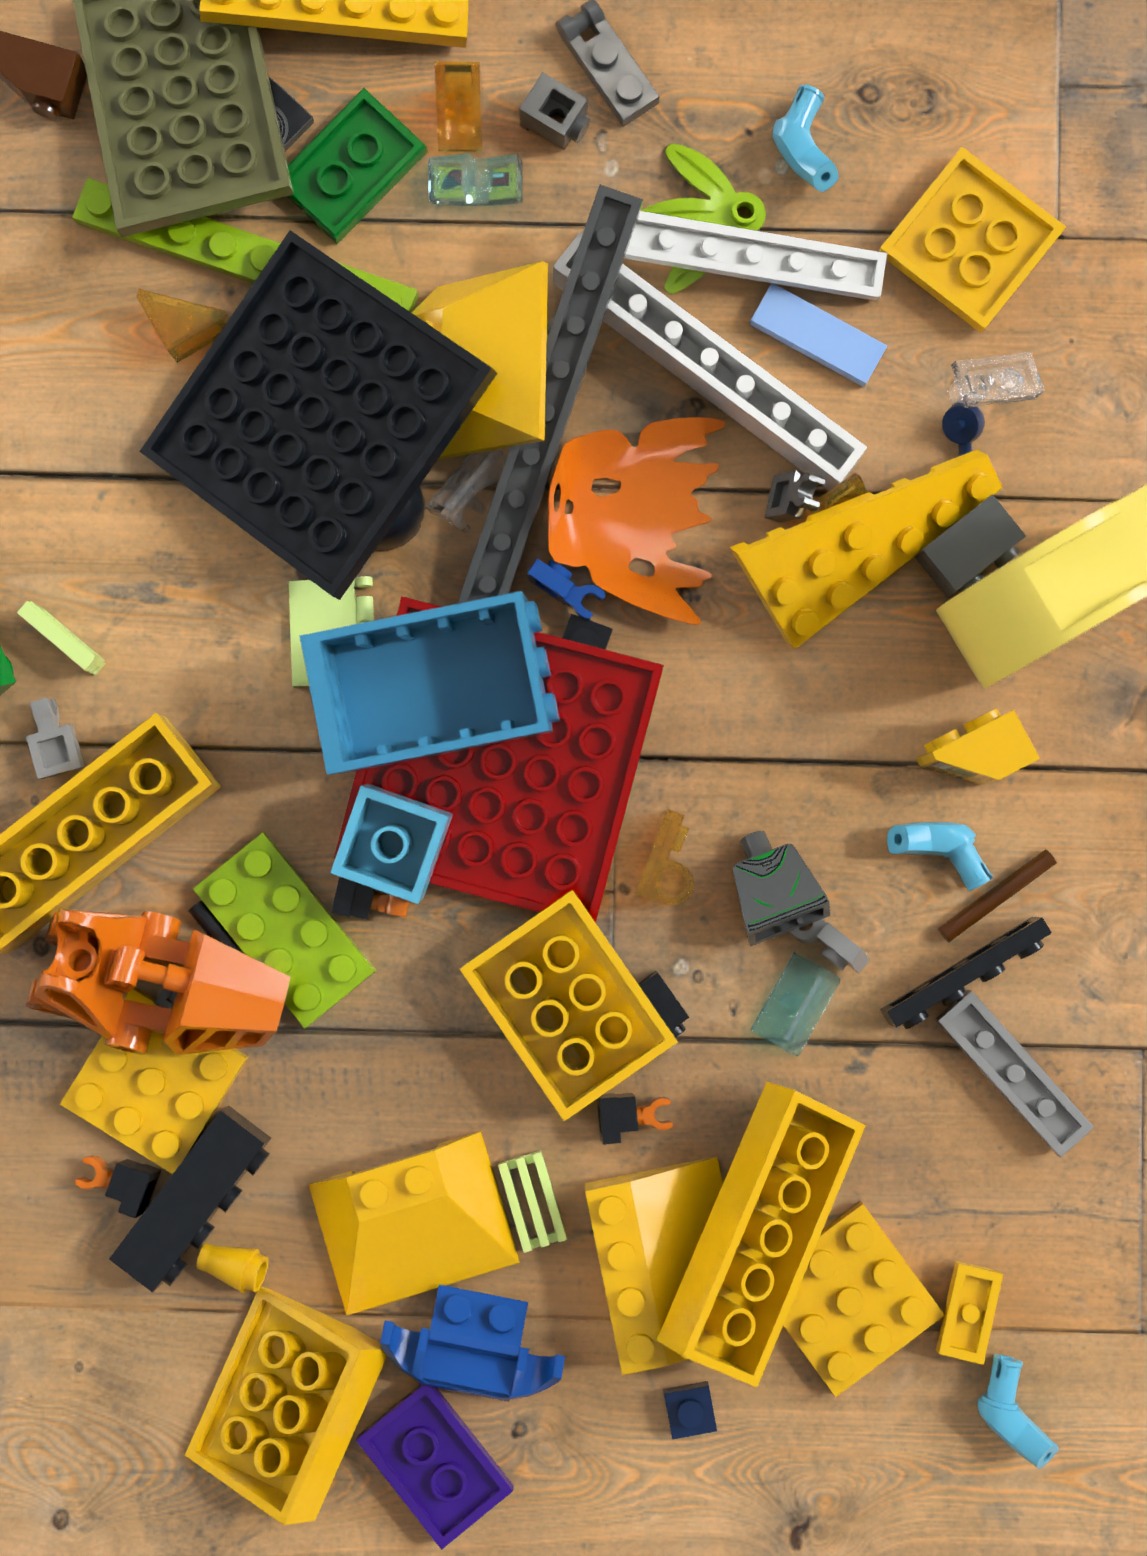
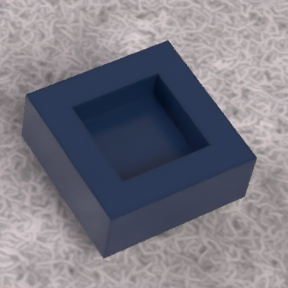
[663,1381,717,1440]

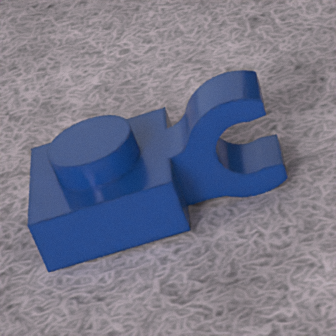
[527,558,606,621]

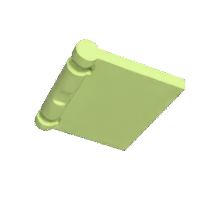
[289,576,374,687]

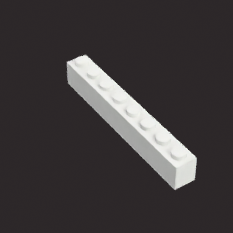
[553,232,867,494]

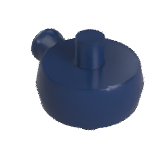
[942,402,985,457]

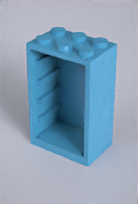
[300,591,560,775]

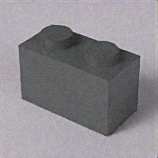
[915,494,1026,598]

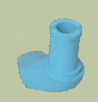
[772,85,838,192]
[887,822,993,892]
[977,1354,1059,1469]

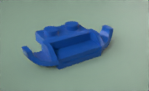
[380,1285,565,1402]

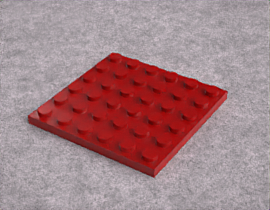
[334,596,664,923]

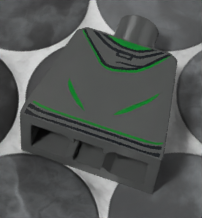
[732,831,830,947]

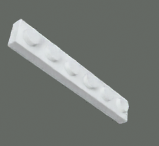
[625,211,887,301]

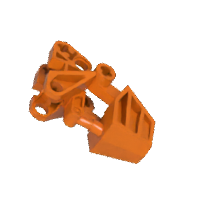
[26,908,290,1055]

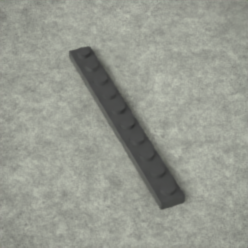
[457,184,643,604]

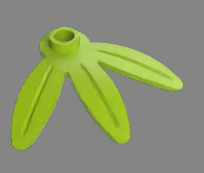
[641,143,766,294]

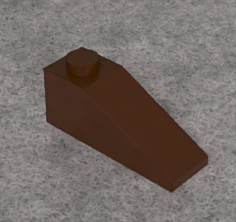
[0,31,87,120]

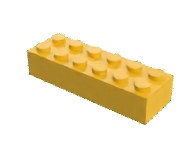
[0,713,222,954]
[657,1081,866,1388]

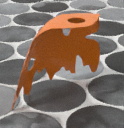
[548,417,726,625]

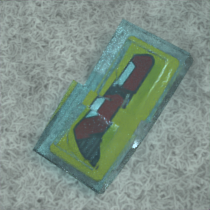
[428,153,523,206]

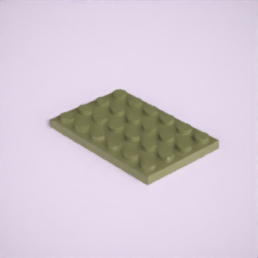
[73,0,294,237]

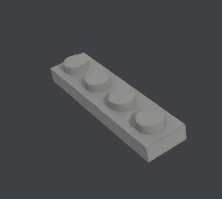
[935,990,1094,1157]

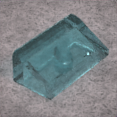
[751,952,840,1056]

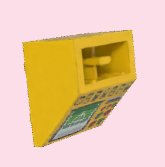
[916,708,1040,785]

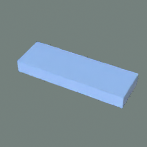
[749,283,887,387]

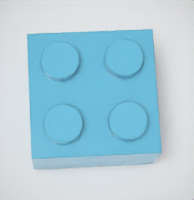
[330,784,453,904]

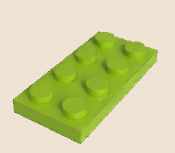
[193,832,376,1028]

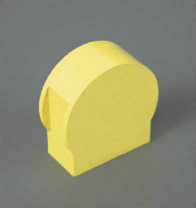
[936,485,1147,689]

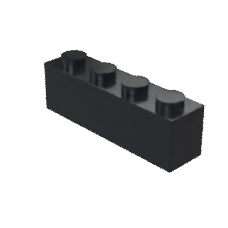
[109,1106,271,1293]

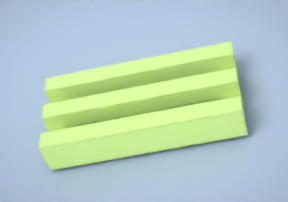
[17,601,106,675]
[498,1150,567,1253]

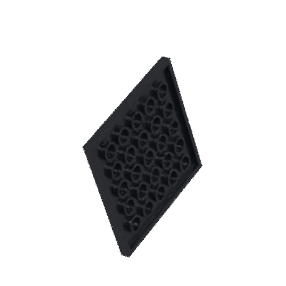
[139,230,498,600]

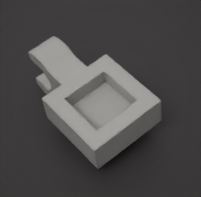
[26,697,85,779]
[790,919,870,974]

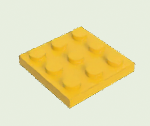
[879,147,1066,334]
[60,987,249,1174]
[783,1201,945,1397]

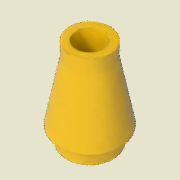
[197,1243,269,1294]

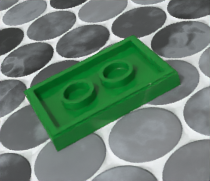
[287,88,428,244]

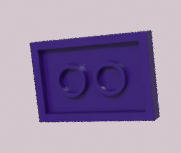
[356,1385,514,1550]

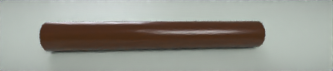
[938,849,1057,943]

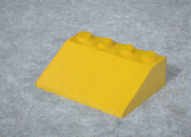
[460,890,678,1121]
[585,1156,723,1375]
[185,1286,387,1526]

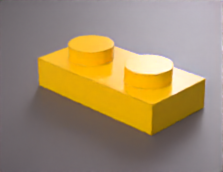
[936,1260,1004,1365]

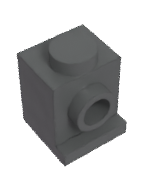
[519,72,590,150]

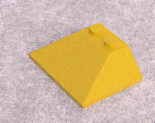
[412,261,548,460]
[308,1131,520,1316]

